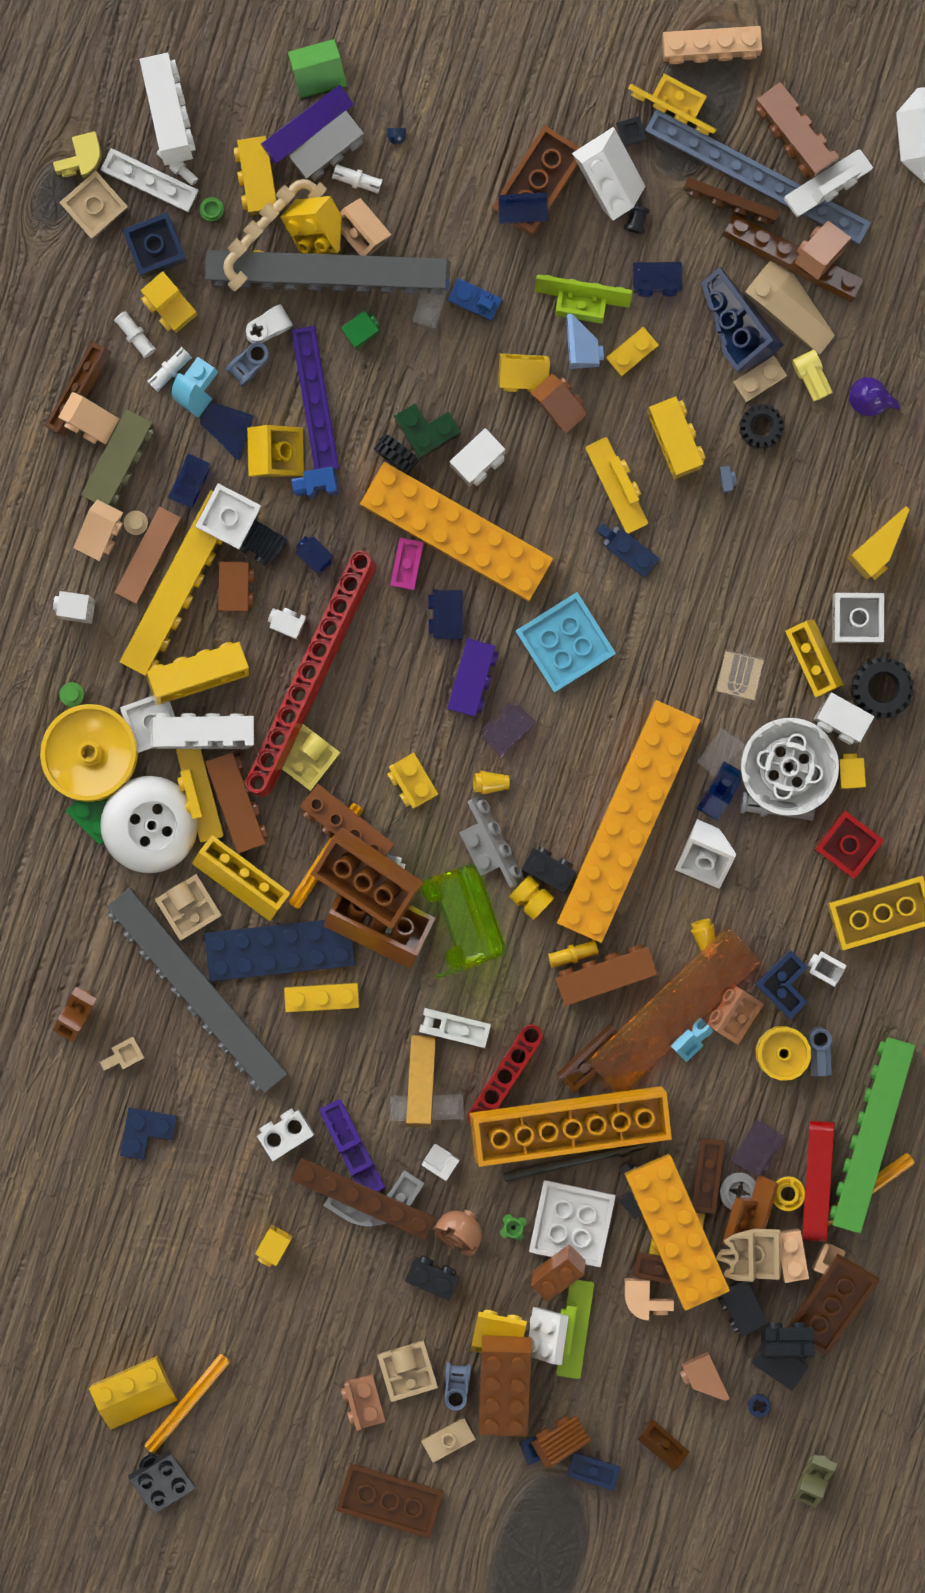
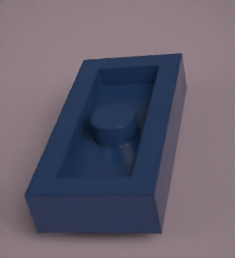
[566,1452,621,1491]

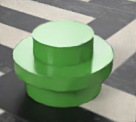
[200,197,224,222]
[60,682,84,707]

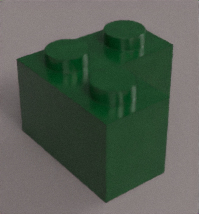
[394,403,461,460]

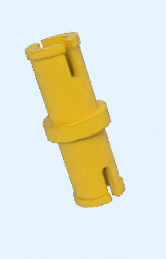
[548,940,599,968]

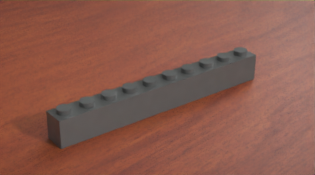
[205,250,451,295]
[107,888,288,1093]

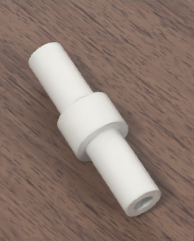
[156,150,199,186]

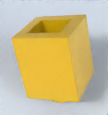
[838,753,866,789]

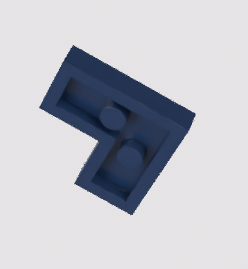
[120,1107,177,1160]

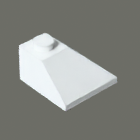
[675,819,736,889]

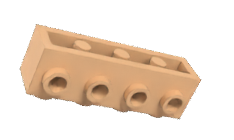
[662,26,762,64]

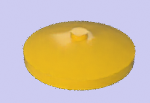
[40,704,138,802]

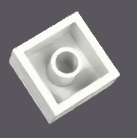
[450,428,505,487]
[832,593,884,644]
[813,693,874,745]

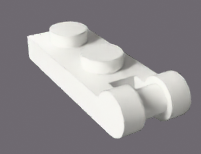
[419,1008,491,1048]

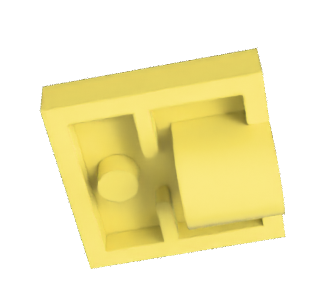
[272,724,340,791]

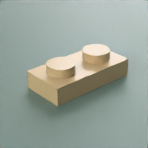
[733,356,787,403]

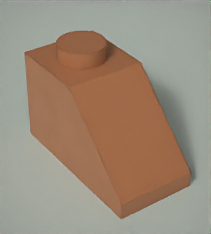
[680,1352,730,1401]

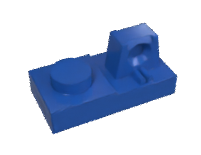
[448,278,502,321]

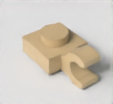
[100,1037,144,1071]

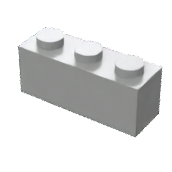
[288,111,365,181]

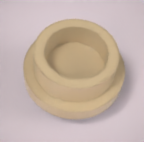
[124,511,148,535]

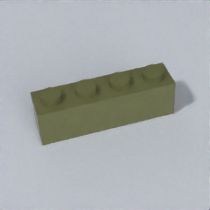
[81,409,155,508]

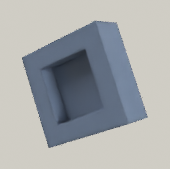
[719,466,737,494]

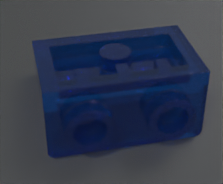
[633,262,683,297]
[429,589,463,639]

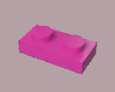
[390,538,424,590]

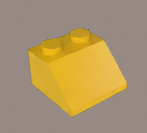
[247,425,304,477]

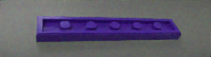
[291,326,339,470]

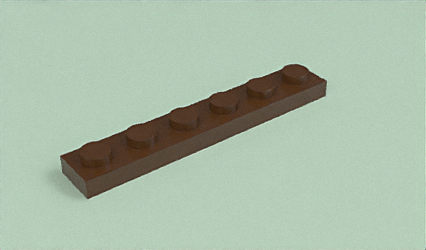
[723,213,864,302]
[292,1158,435,1240]

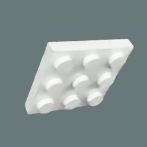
[529,1180,616,1267]

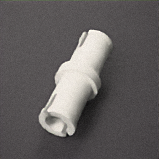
[332,164,383,194]
[114,311,156,359]
[148,347,192,392]

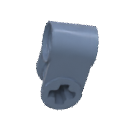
[225,342,270,387]
[445,1362,471,1411]

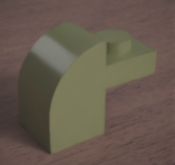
[793,1454,837,1508]

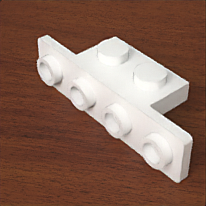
[784,149,873,217]

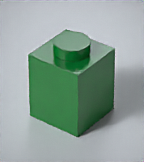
[341,311,380,350]

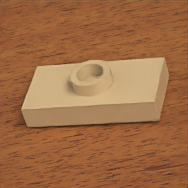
[421,1417,476,1463]

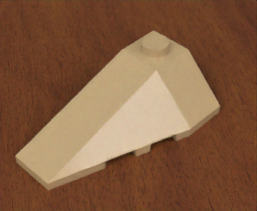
[744,261,835,355]

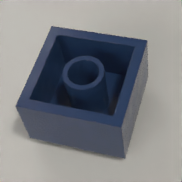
[122,212,187,279]

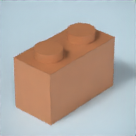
[795,221,851,280]

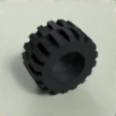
[851,657,914,719]

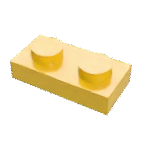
[606,327,659,377]

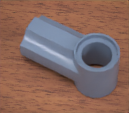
[808,1027,832,1076]

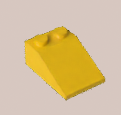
[847,506,910,580]

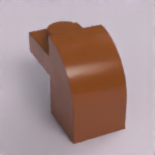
[53,987,97,1043]

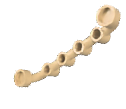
[223,179,327,292]

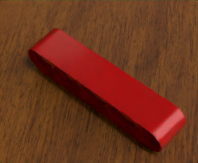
[468,1024,543,1125]
[802,1121,835,1242]

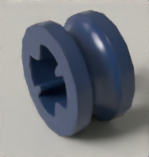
[748,1394,770,1417]

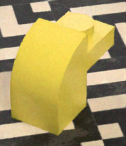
[53,131,102,179]

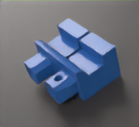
[292,467,340,499]

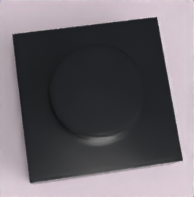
[616,116,647,147]

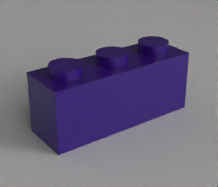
[447,638,498,717]

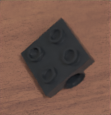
[128,1450,195,1514]

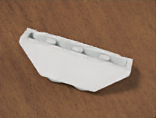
[896,87,925,184]

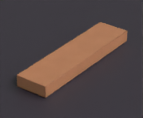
[115,506,181,604]

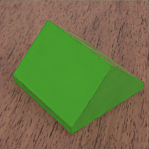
[288,39,347,99]

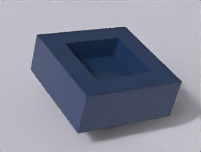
[519,1435,541,1465]

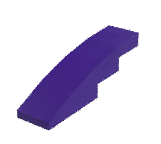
[261,85,354,164]
[319,1099,386,1192]

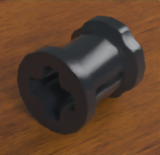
[623,205,650,234]

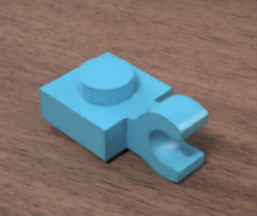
[671,1017,713,1062]

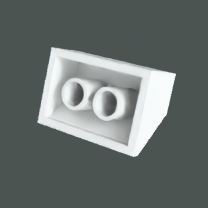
[572,127,645,220]

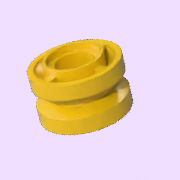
[773,1176,805,1211]

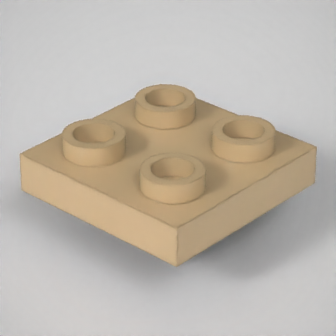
[155,874,222,941]
[377,1340,438,1402]

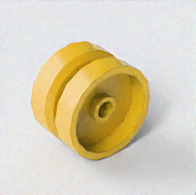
[755,1026,811,1081]

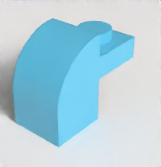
[172,357,218,418]

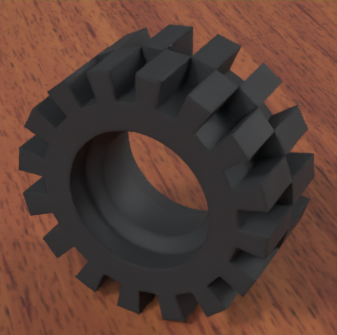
[739,404,784,449]
[373,433,420,475]

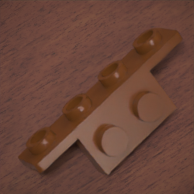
[722,1176,778,1247]

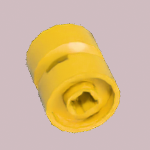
[509,874,554,920]

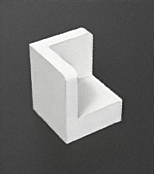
[422,1144,459,1181]

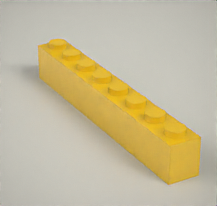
[119,490,223,677]

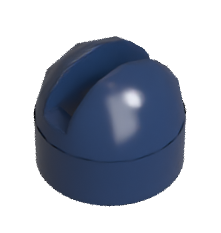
[387,128,406,145]

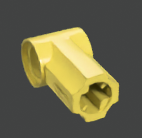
[792,349,833,402]

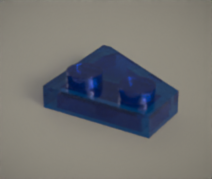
[200,402,254,460]

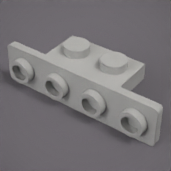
[459,795,524,888]

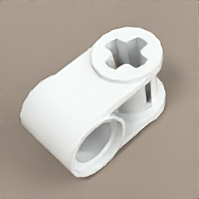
[246,304,293,344]

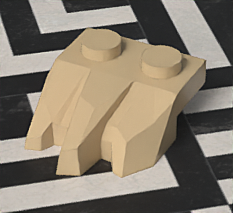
[716,1229,781,1282]

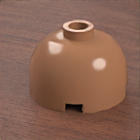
[433,1210,482,1256]

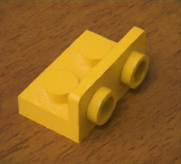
[387,753,438,809]

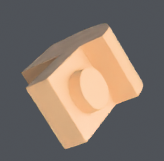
[624,1278,674,1320]

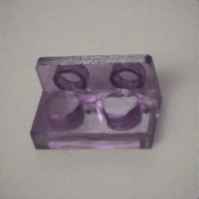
[731,1119,784,1177]

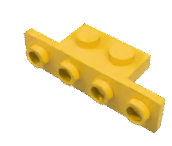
[628,73,717,136]
[585,437,648,534]
[176,749,224,842]

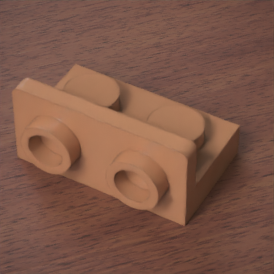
[707,984,764,1045]
[341,1374,386,1431]

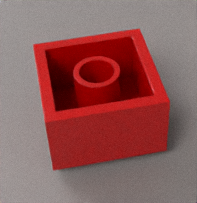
[813,811,884,879]

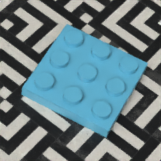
[515,592,616,693]

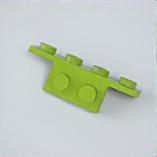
[534,275,633,324]
[557,1280,594,1379]

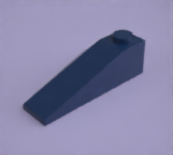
[701,267,784,373]

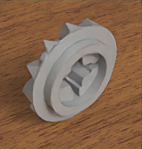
[720,1173,756,1210]

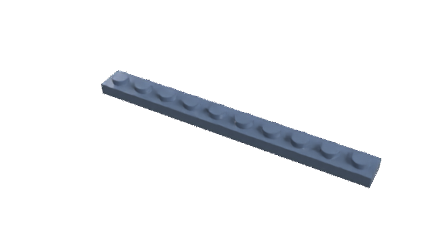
[645,109,871,245]

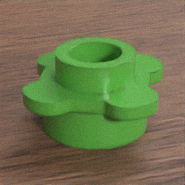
[500,1214,527,1241]

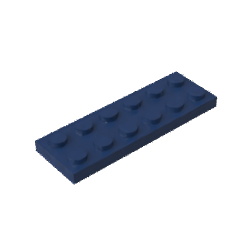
[205,920,355,981]

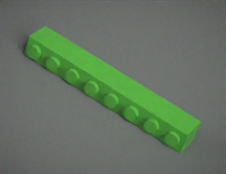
[829,1037,916,1234]

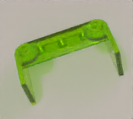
[421,864,505,979]

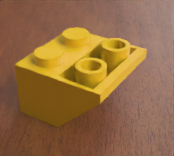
[280,196,342,254]
[470,1310,527,1353]

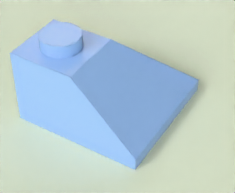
[566,314,604,369]

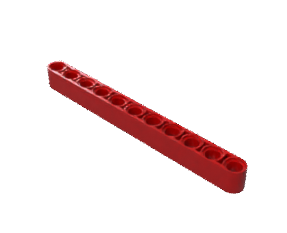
[246,551,376,797]

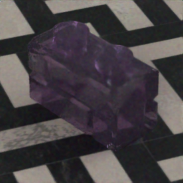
[481,702,536,757]

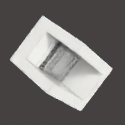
[808,951,847,987]

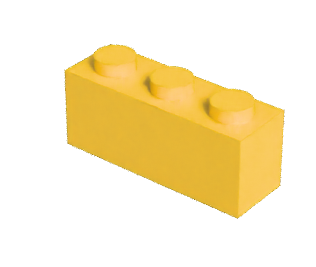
[234,136,277,216]
[785,619,844,697]
[284,983,360,1012]

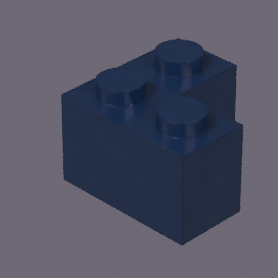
[754,950,808,1019]

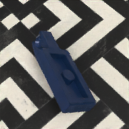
[596,523,660,578]

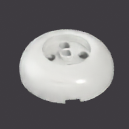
[741,718,839,816]
[100,776,198,873]

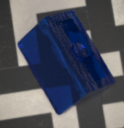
[498,192,548,224]

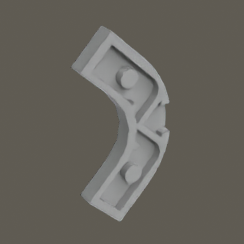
[323,1170,424,1226]

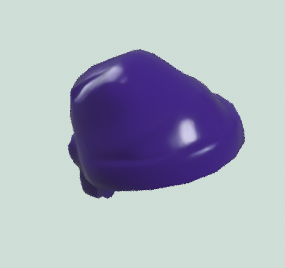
[849,377,901,416]

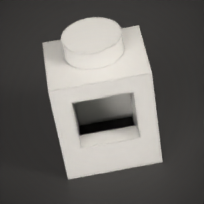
[267,608,307,640]

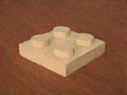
[59,171,128,240]

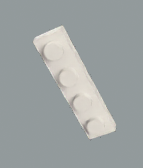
[100,148,199,213]

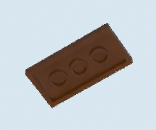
[786,1253,879,1356]
[336,1462,444,1539]

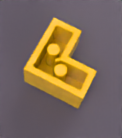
[141,271,198,333]

